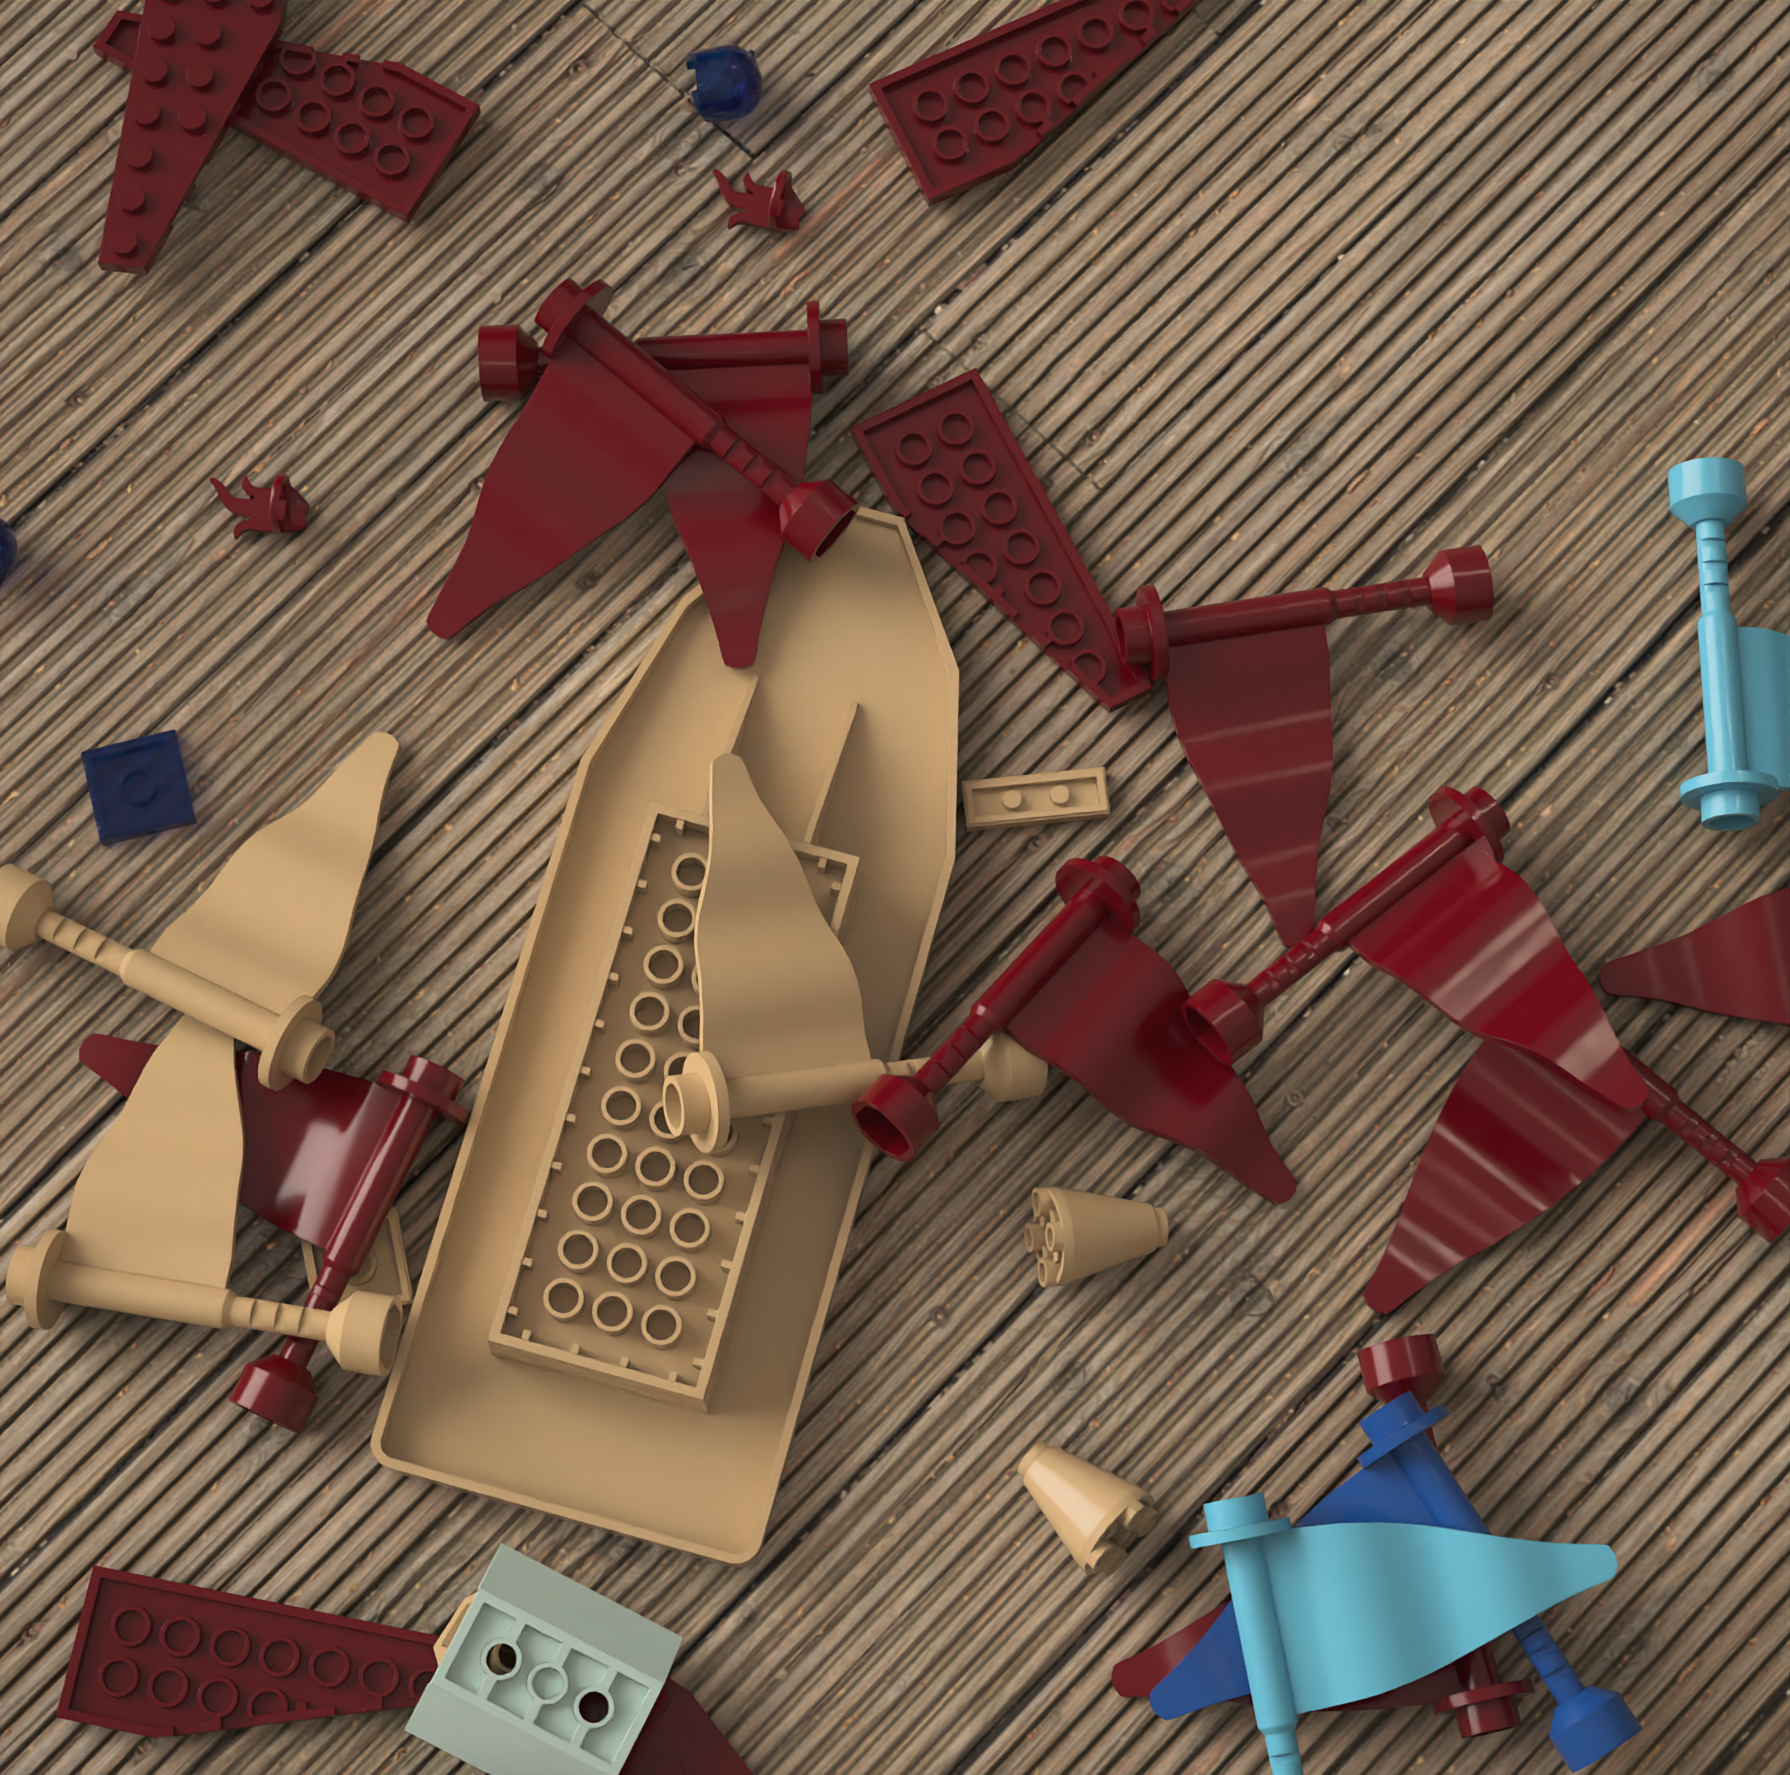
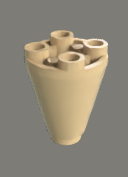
[1024,1186,1169,1288]
[1017,1442,1160,1576]

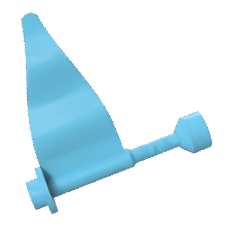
[1668,457,1790,831]
[1188,1493,1618,1775]

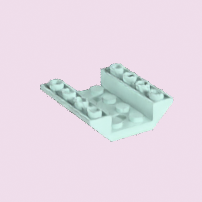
[404,1543,683,1775]

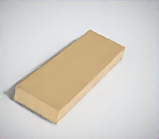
[961,767,1111,832]

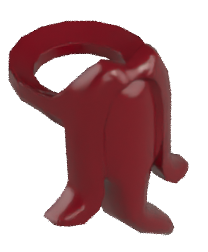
[713,169,805,233]
[209,474,310,540]

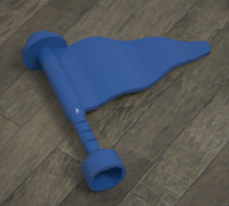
[1150,1390,1643,1773]

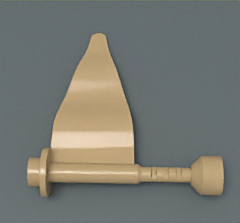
[0,732,401,1091]
[663,754,1048,1153]
[6,1014,403,1377]

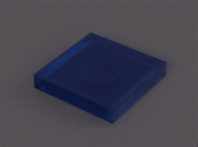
[81,729,197,846]

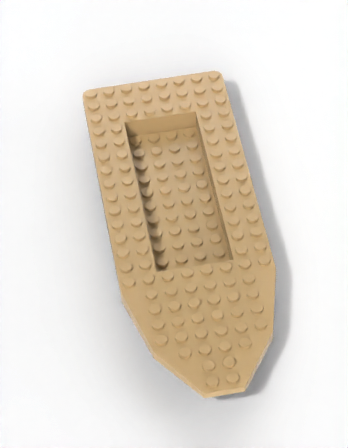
[371,506,959,1568]

